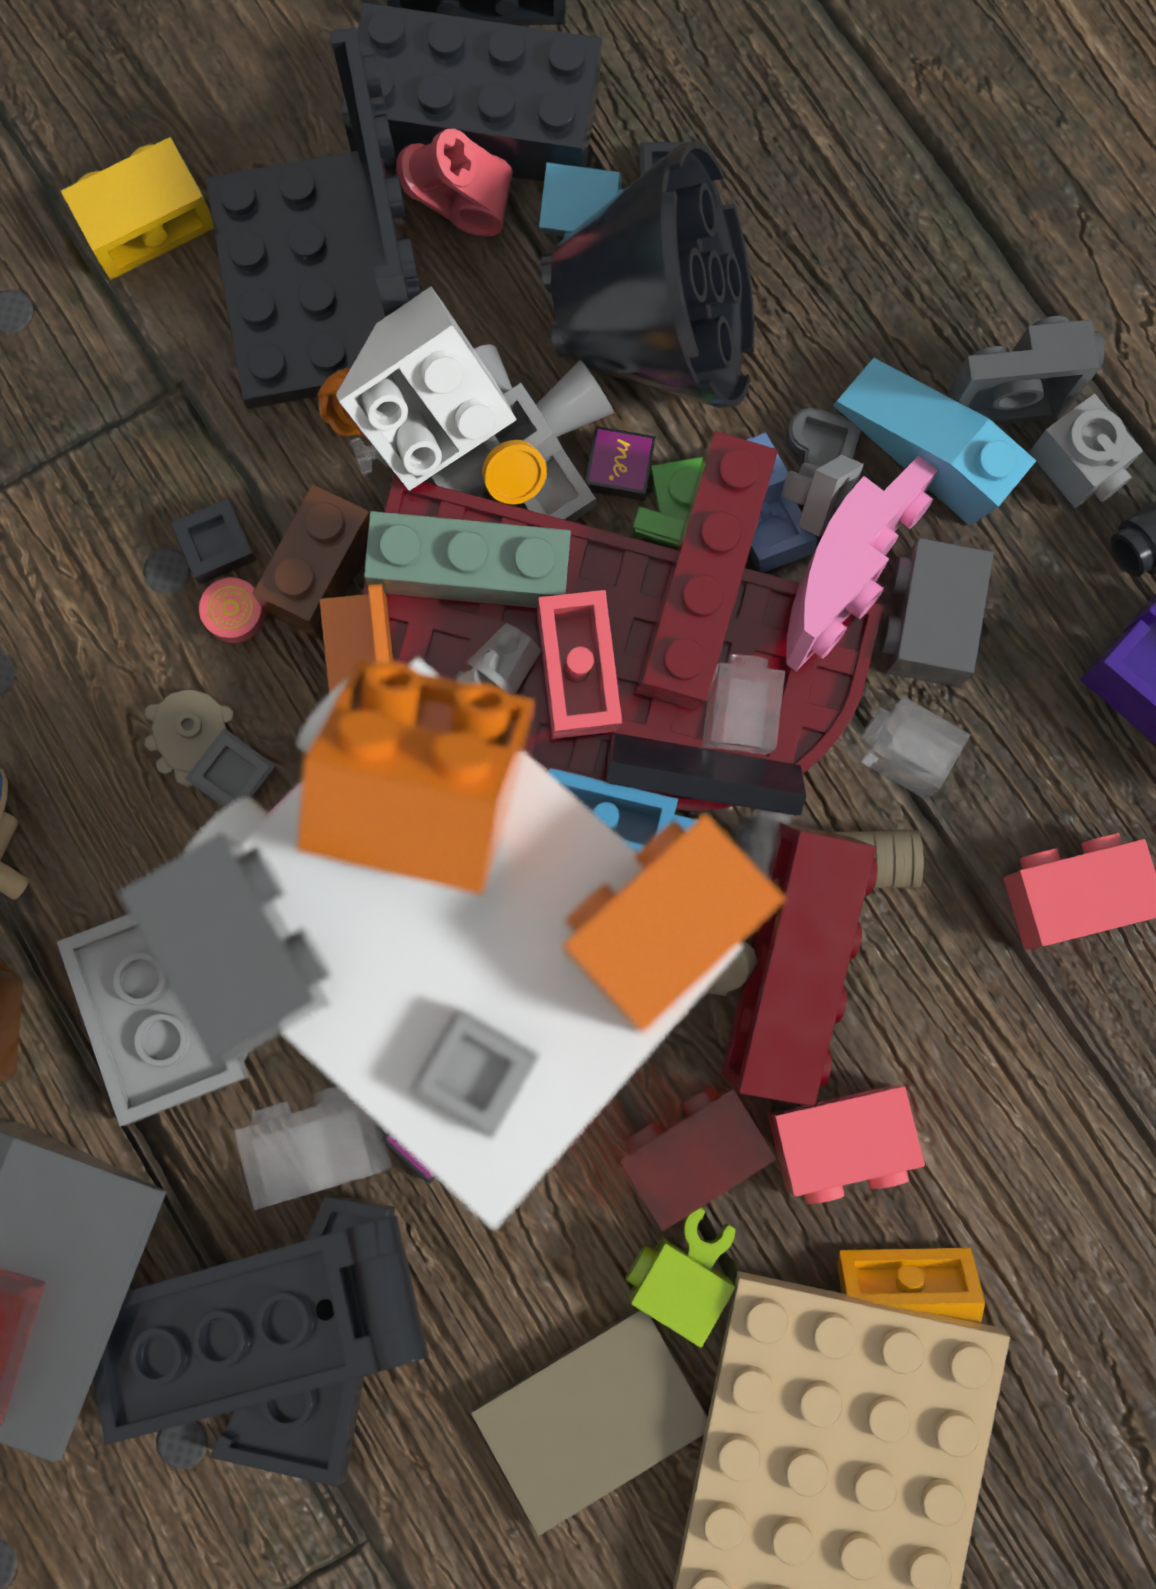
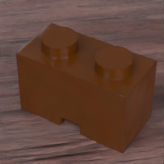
[252,484,370,641]

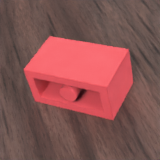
[537,590,622,739]
[1003,833,1156,951]
[767,1085,925,1204]

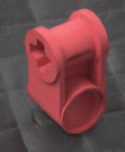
[396,128,513,237]

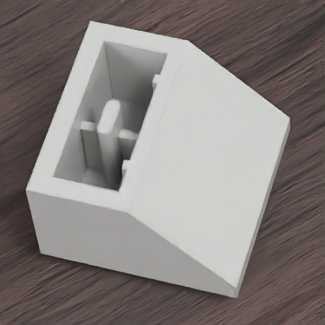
[336,286,517,491]

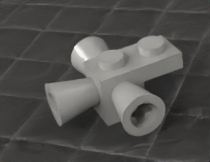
[431,344,614,522]

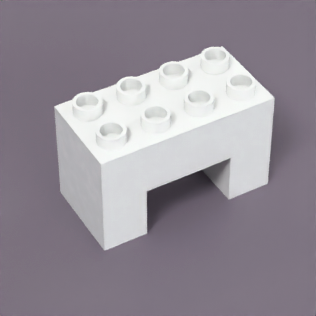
[182,658,743,1230]

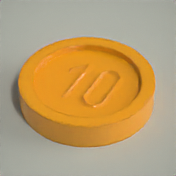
[482,440,547,505]

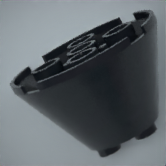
[540,141,755,408]

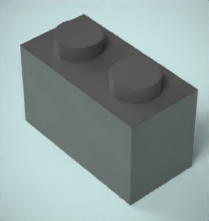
[880,538,994,688]
[118,833,331,1062]

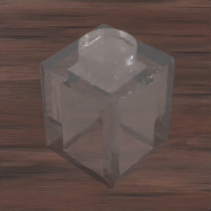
[702,655,785,755]
[860,696,970,799]

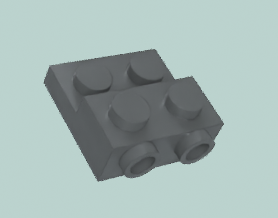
[946,316,1104,425]

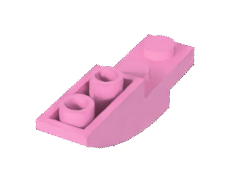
[786,455,938,672]

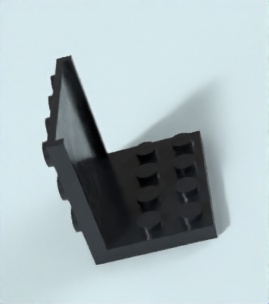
[205,27,421,409]

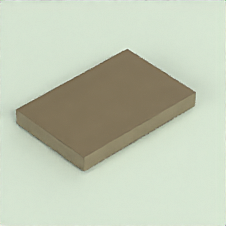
[471,1308,708,1536]

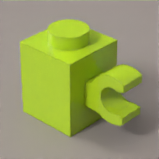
[625,1204,736,1348]

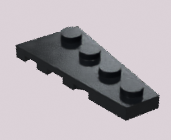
[210,1195,395,1487]

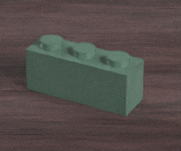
[364,511,571,608]

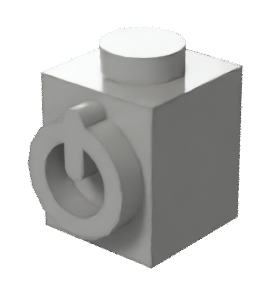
[1029,393,1143,508]

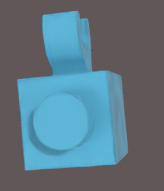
[539,163,623,238]

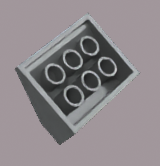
[0,1120,167,1462]

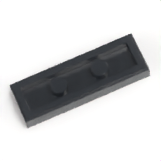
[606,733,806,816]

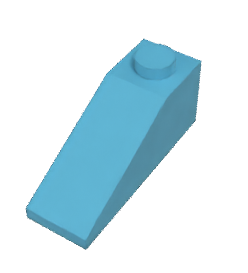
[833,358,1036,526]

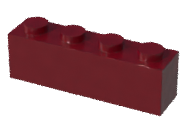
[635,431,778,710]
[722,822,878,1106]

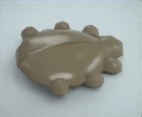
[144,689,234,787]

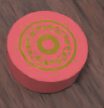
[199,577,265,643]

